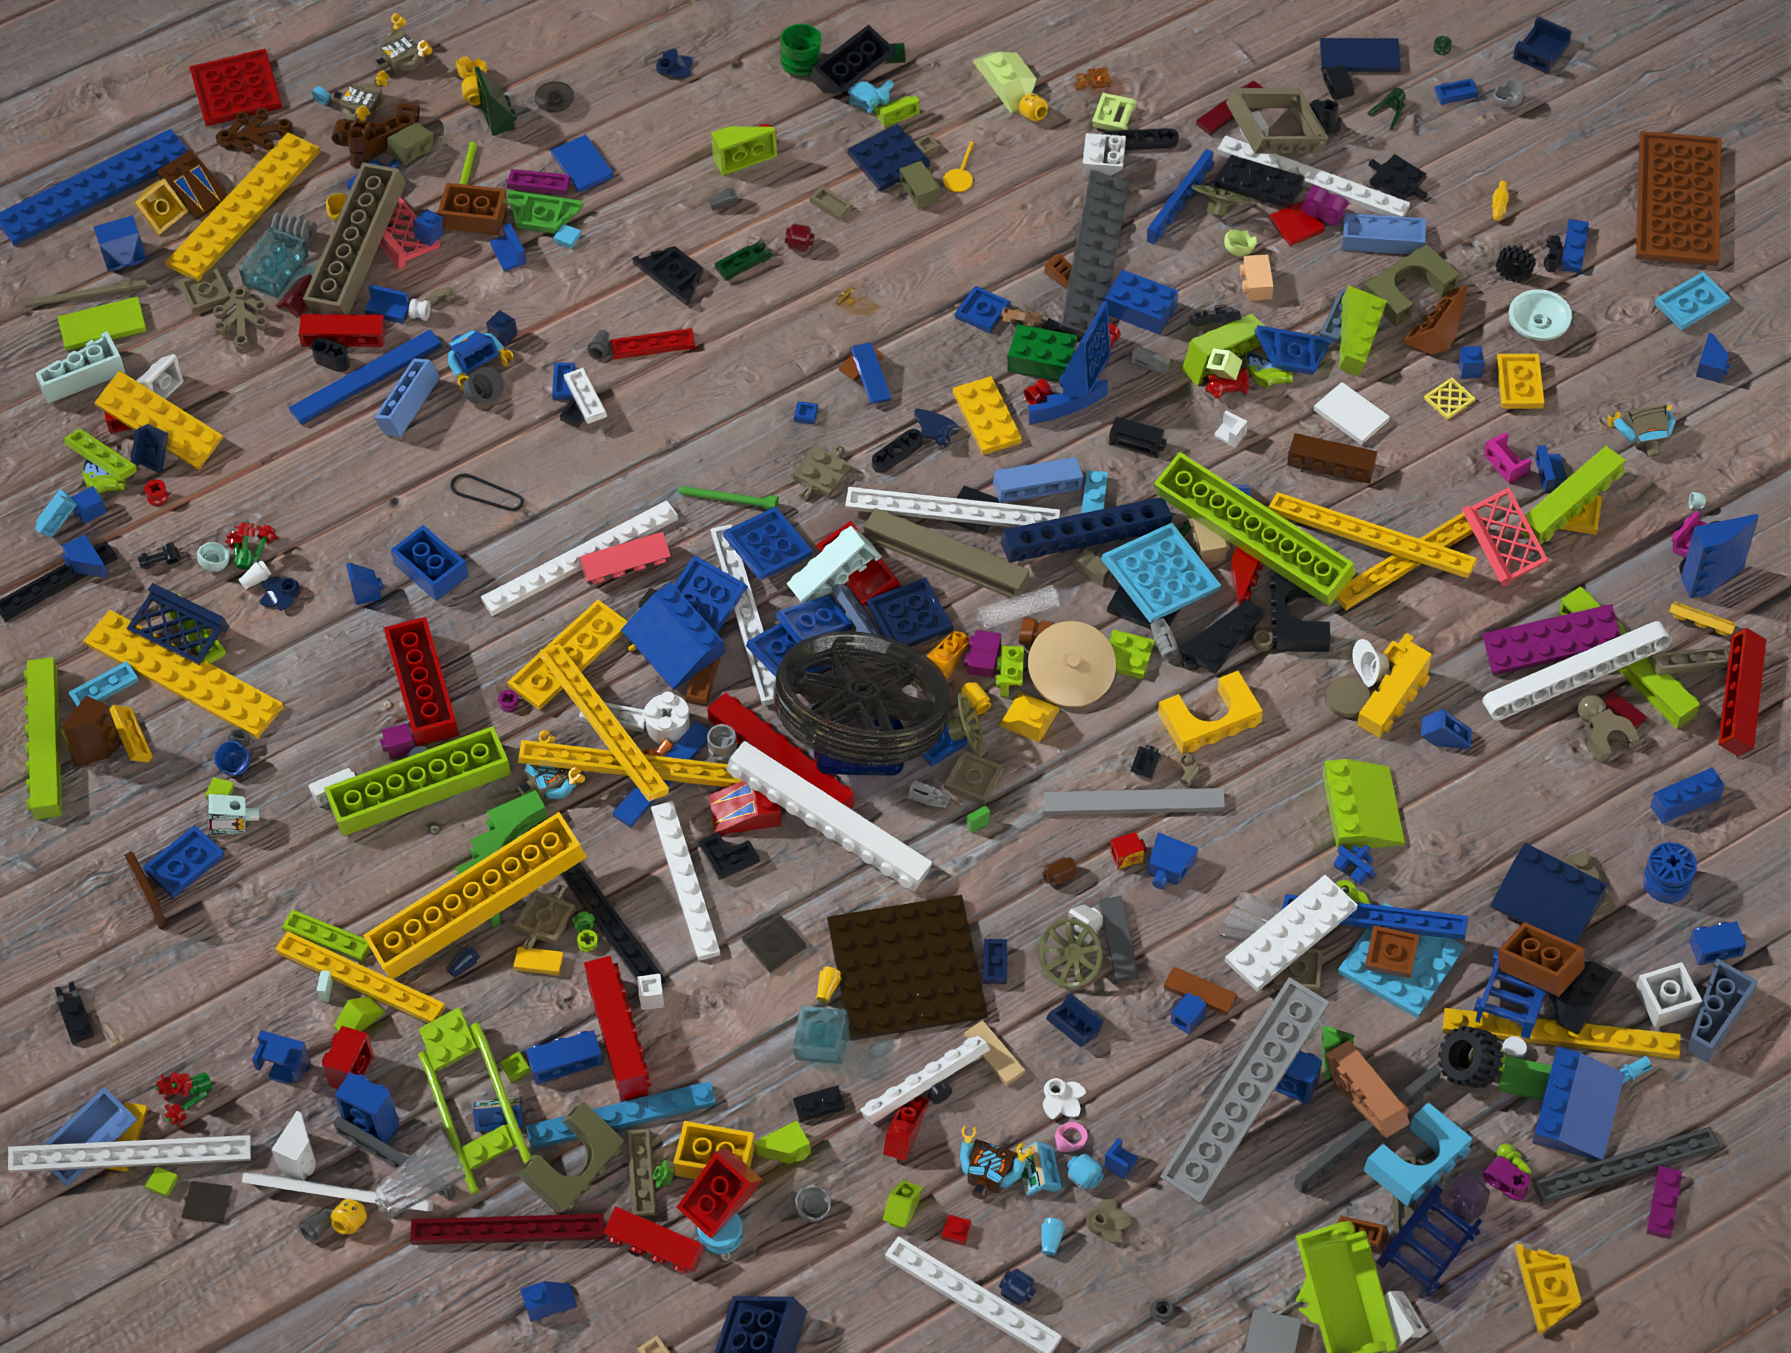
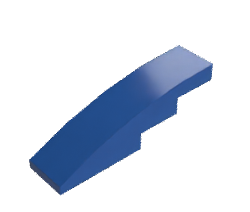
[1028,380,1108,425]

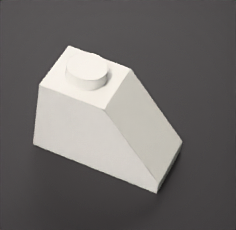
[1068,904,1103,944]

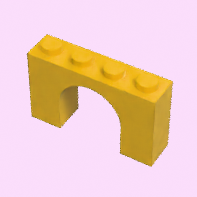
[1158,671,1263,754]

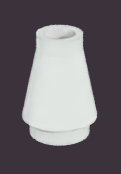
[238,560,272,590]

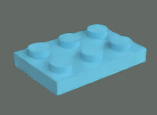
[1654,272,1730,330]

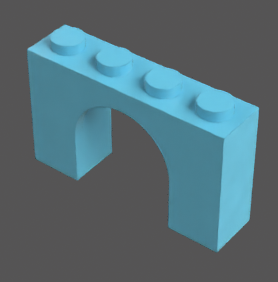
[1364,1102,1472,1207]

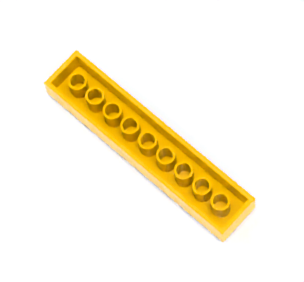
[363,812,587,980]

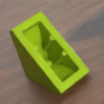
[334,997,385,1032]

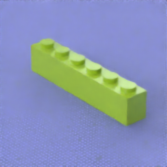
[1520,446,1626,545]

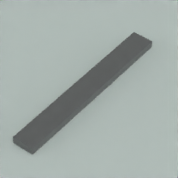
[1532,1127,1720,1205]

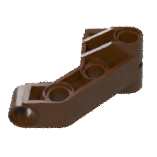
[331,103,420,169]

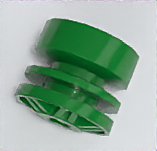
[780,23,822,76]

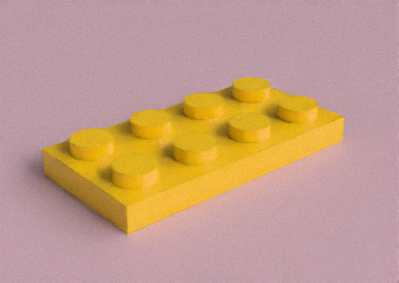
[952,376,1022,455]

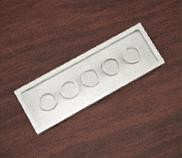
[1225,875,1358,992]

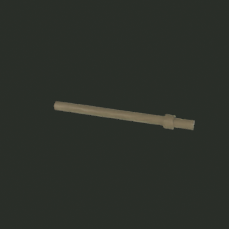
[24,279,148,308]

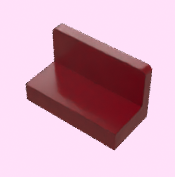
[276,274,312,318]

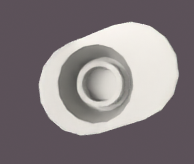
[1352,639,1391,687]

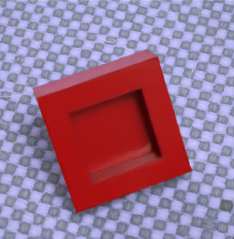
[942,1214,972,1246]

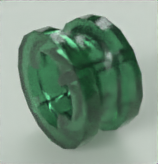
[1433,36,1452,56]

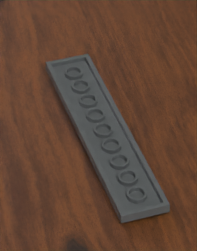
[1059,170,1129,337]

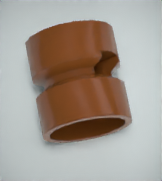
[1019,617,1055,647]

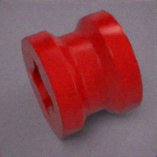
[144,479,168,506]

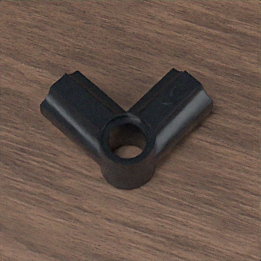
[1310,99,1341,136]

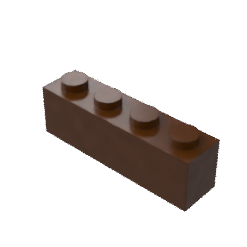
[1287,433,1378,484]

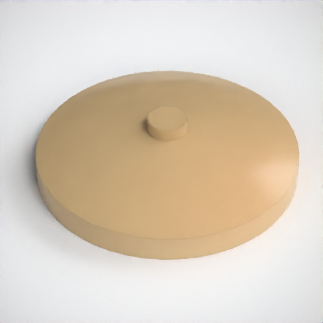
[1027,621,1116,708]

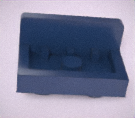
[130,424,168,472]
[1046,993,1104,1047]

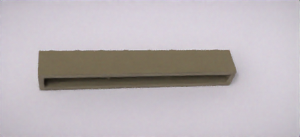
[863,508,1029,601]

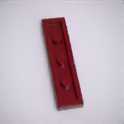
[1196,80,1263,135]

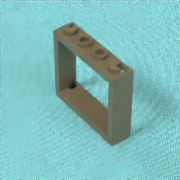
[1226,88,1329,154]

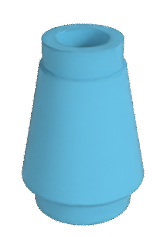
[1041,1218,1065,1256]

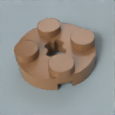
[1001,307,1043,327]

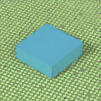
[553,224,581,249]

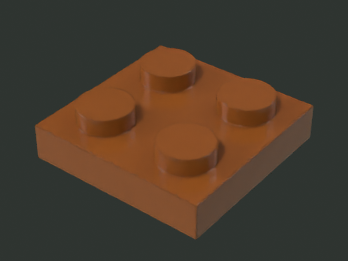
[1365,925,1419,979]

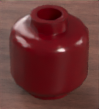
[785,224,815,252]

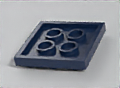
[847,124,930,192]
[867,577,953,654]

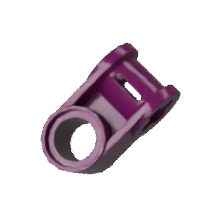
[1482,1156,1530,1201]

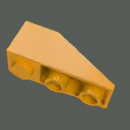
[921,630,970,687]

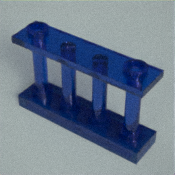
[1376,1185,1482,1299]

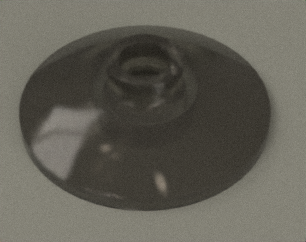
[535,81,574,113]

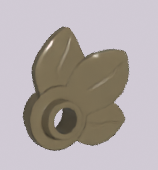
[1086,1199,1133,1243]

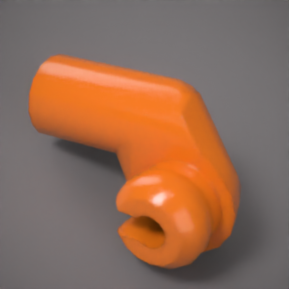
[642,739,673,757]

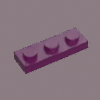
[507,169,571,195]
[1646,1166,1683,1239]

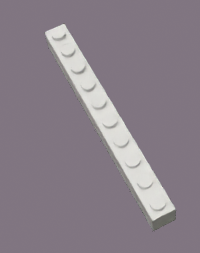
[726,741,932,892]

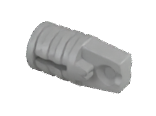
[1131,346,1171,374]
[1150,618,1179,659]
[908,780,951,809]

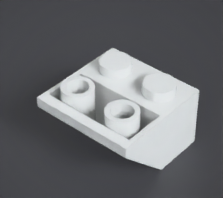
[1082,133,1126,180]

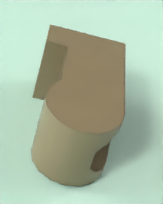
[1072,548,1113,587]

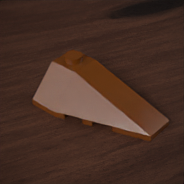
[1403,285,1468,355]

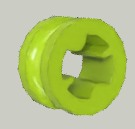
[577,930,598,952]

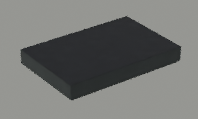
[1107,585,1180,630]

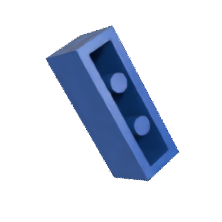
[1650,767,1725,824]
[526,1030,603,1084]

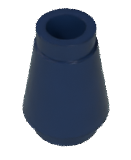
[446,944,480,978]

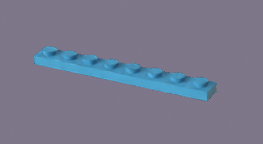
[526,1081,716,1150]

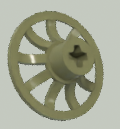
[1192,184,1251,216]
[947,692,985,756]
[1038,919,1103,988]

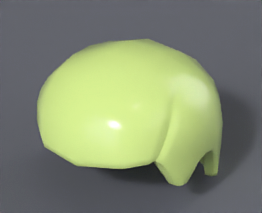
[1224,229,1257,257]

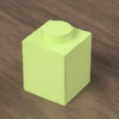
[1206,349,1242,380]

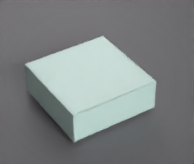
[317,970,333,1002]

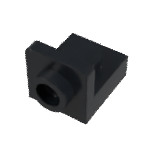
[1130,745,1163,779]

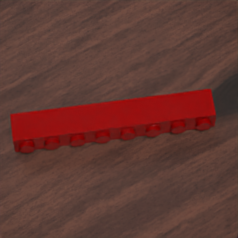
[707,692,855,809]

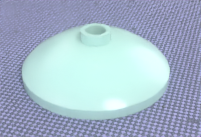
[1509,289,1572,341]

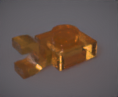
[1074,67,1111,90]

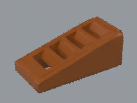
[1045,253,1072,290]
[1338,1216,1389,1254]

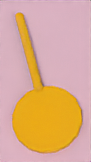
[943,141,974,193]

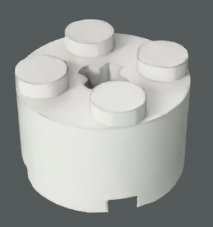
[644,691,690,744]

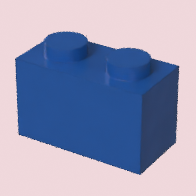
[1689,921,1747,965]

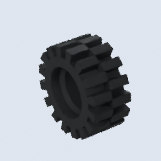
[1496,245,1536,283]

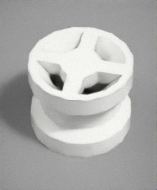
[409,299,430,321]

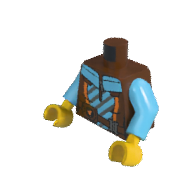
[960,1125,1033,1200]

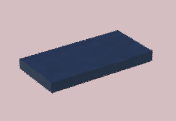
[1320,38,1401,72]

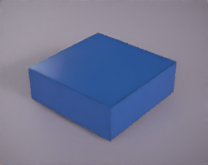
[794,401,818,425]

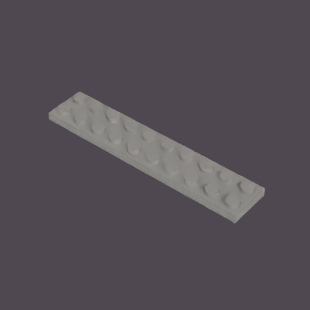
[1160,977,1330,1204]

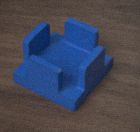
[252,1030,312,1085]

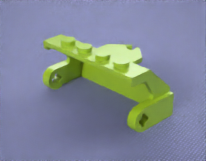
[1296,1221,1399,1353]

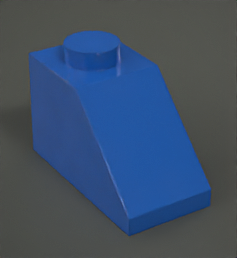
[1696,333,1730,383]
[62,535,108,578]
[346,563,384,606]
[1421,709,1471,749]
[520,1281,577,1322]

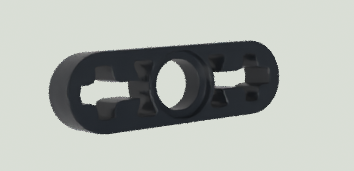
[872,429,923,473]

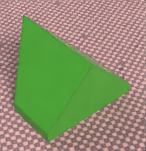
[1321,1026,1355,1079]

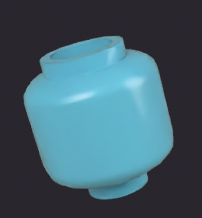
[1067,1154,1103,1190]

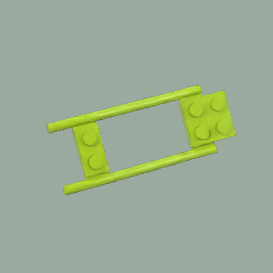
[418,1007,531,1195]

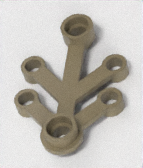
[213,286,268,353]

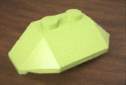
[973,52,1036,114]

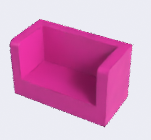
[1484,432,1532,484]

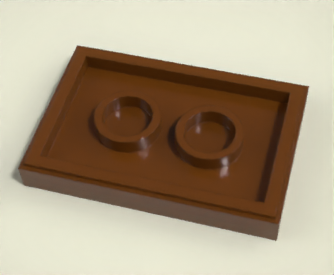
[124,851,167,929]

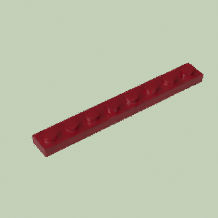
[410,1213,605,1245]

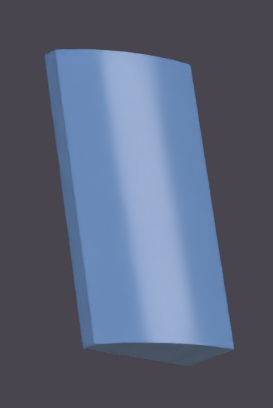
[1342,213,1426,255]
[44,1087,138,1187]

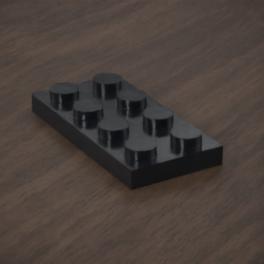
[1214,154,1305,209]

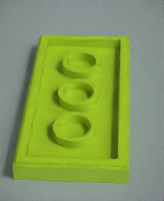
[57,297,147,351]

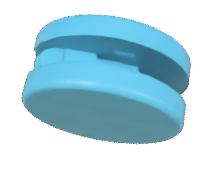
[697,1213,743,1255]

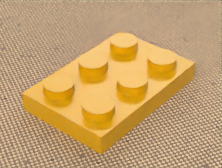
[1496,354,1544,409]

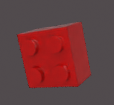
[322,1025,374,1089]

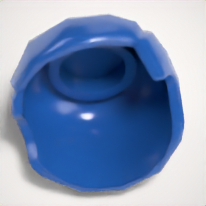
[214,741,251,777]

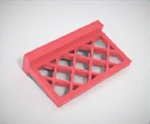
[379,197,440,269]
[1462,487,1549,588]

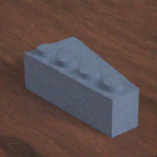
[1687,959,1758,1063]

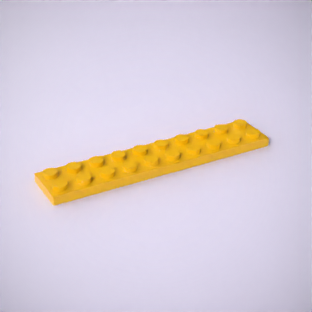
[165,133,321,282]
[83,610,284,739]

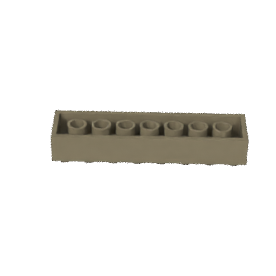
[303,162,406,315]

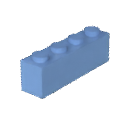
[374,358,440,437]
[993,457,1083,503]

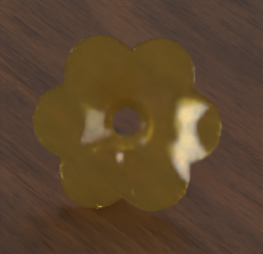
[835,286,855,306]

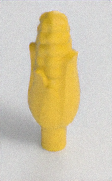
[1491,181,1509,221]

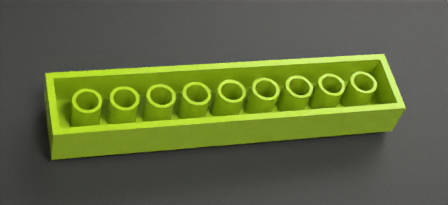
[1154,452,1355,606]

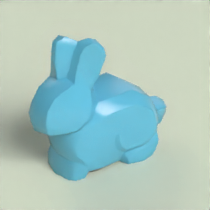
[847,80,894,114]

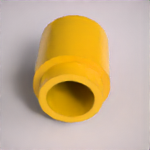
[961,682,991,715]

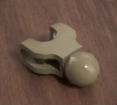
[1578,695,1639,762]

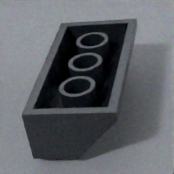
[810,24,896,95]

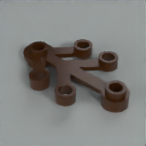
[216,108,294,154]

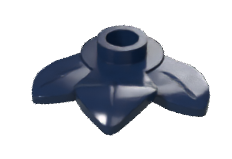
[656,48,693,78]
[259,576,300,611]

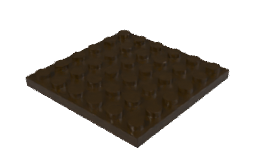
[827,895,988,1041]

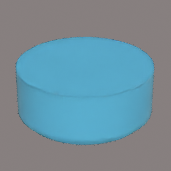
[312,86,332,105]

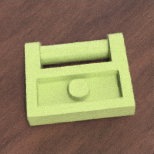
[1092,93,1137,131]

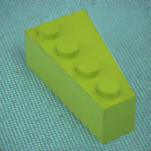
[1181,313,1264,386]

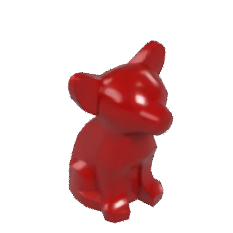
[1205,368,1249,399]

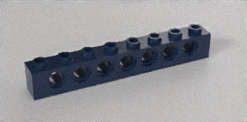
[1001,497,1172,563]

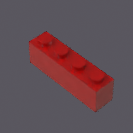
[298,314,386,347]
[603,1206,706,1274]

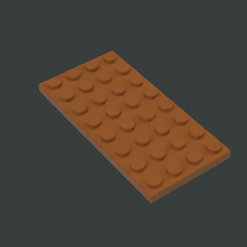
[1635,131,1721,266]

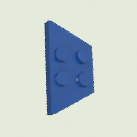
[1255,325,1332,375]

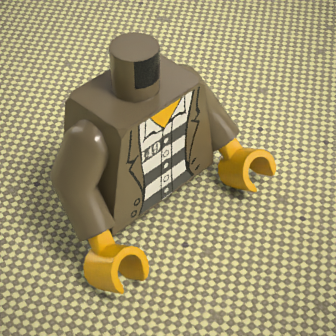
[374,13,432,74]
[333,71,390,122]

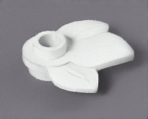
[1043,1078,1086,1120]

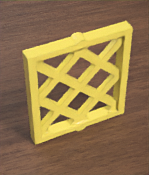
[1424,378,1476,420]

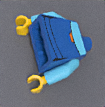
[448,330,513,391]

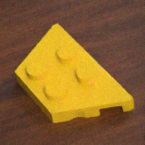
[1514,1244,1582,1334]

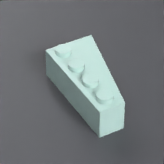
[35,331,126,403]

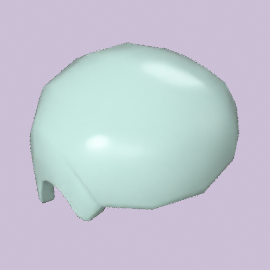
[197,542,230,572]

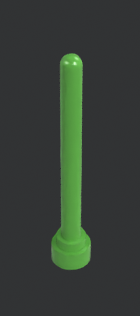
[678,486,779,511]

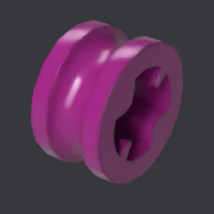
[498,690,519,712]

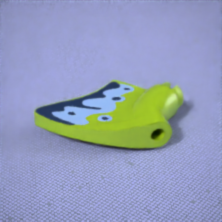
[1246,352,1293,389]
[82,459,126,495]

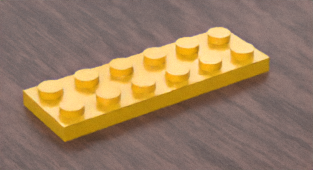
[94,370,223,471]
[507,600,628,711]

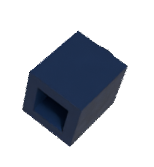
[486,310,518,348]

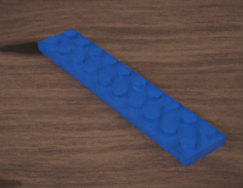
[0,128,188,246]

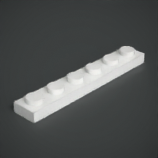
[860,1035,990,1124]

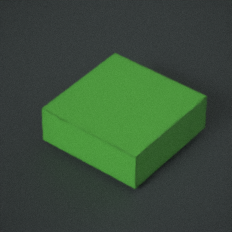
[967,806,990,833]

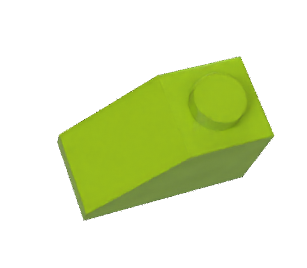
[754,1121,811,1164]
[882,1180,924,1228]

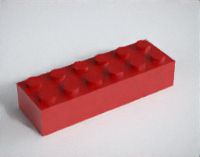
[383,617,459,747]
[584,955,651,1102]

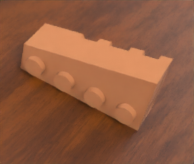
[1325,1040,1410,1138]

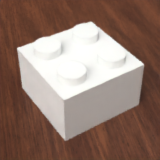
[1635,962,1702,1028]

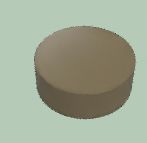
[1252,629,1274,652]

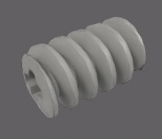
[271,212,317,246]

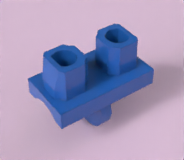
[1333,845,1376,885]

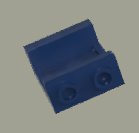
[1513,16,1572,74]

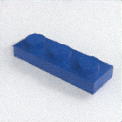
[1560,219,1589,274]

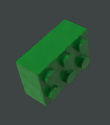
[1007,324,1078,381]

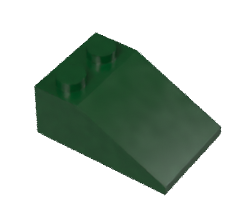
[474,67,517,136]

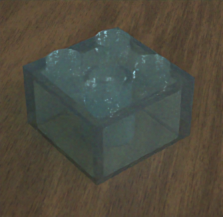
[793,1006,849,1065]

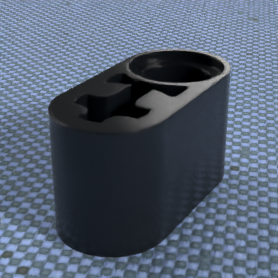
[1322,64,1354,100]
[311,338,350,372]

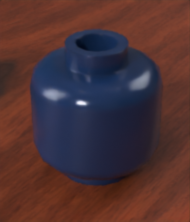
[998,1269,1036,1305]

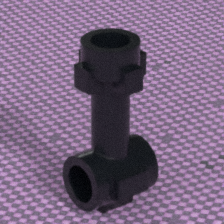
[1543,235,1562,272]
[137,543,180,569]

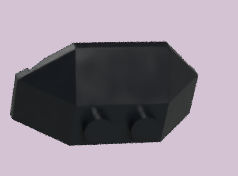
[1549,961,1622,1035]

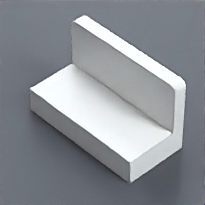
[309,768,355,807]
[1384,1291,1428,1348]

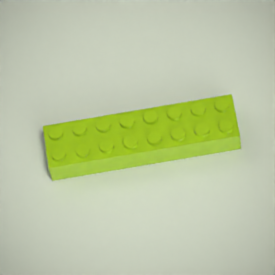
[324,726,511,837]

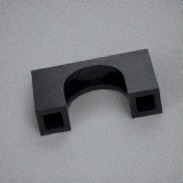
[1270,572,1331,652]

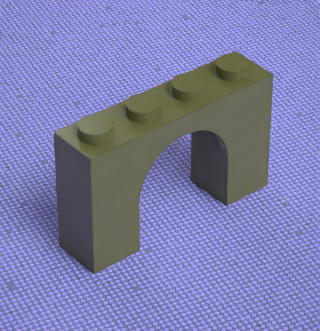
[1364,244,1460,326]
[516,1102,624,1213]

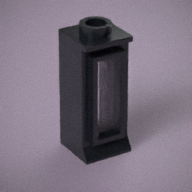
[1109,417,1167,458]

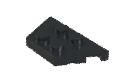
[632,246,703,306]

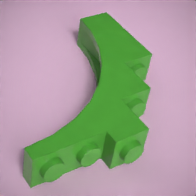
[454,790,547,928]

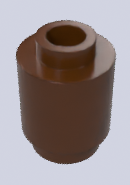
[1042,857,1078,887]

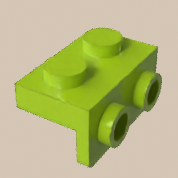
[996,646,1024,697]

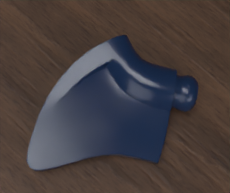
[914,408,959,447]

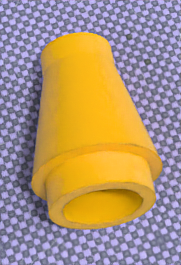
[816,967,842,1003]

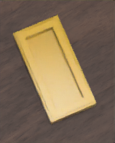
[513,947,564,976]

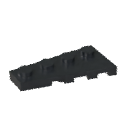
[1179,600,1265,674]

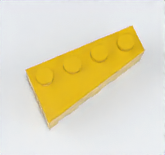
[1357,641,1432,738]

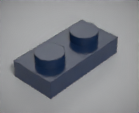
[984,939,1007,984]

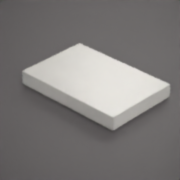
[1314,382,1390,445]

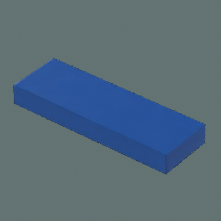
[851,342,891,405]

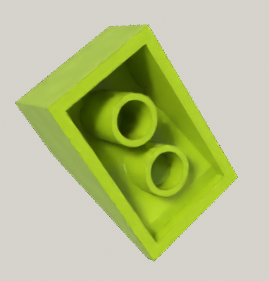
[711,126,777,176]

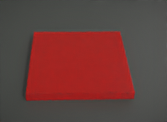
[189,48,283,127]

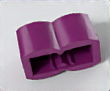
[1301,186,1349,226]
[964,630,1002,678]

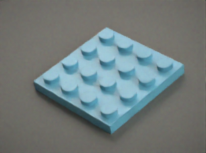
[1101,523,1221,623]
[1337,902,1465,1019]

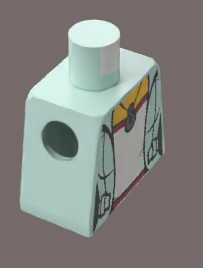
[209,794,259,836]

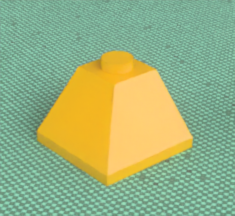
[133,179,189,235]
[1000,691,1059,743]

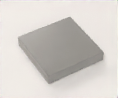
[1244,1309,1302,1353]

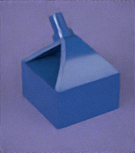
[94,215,147,271]

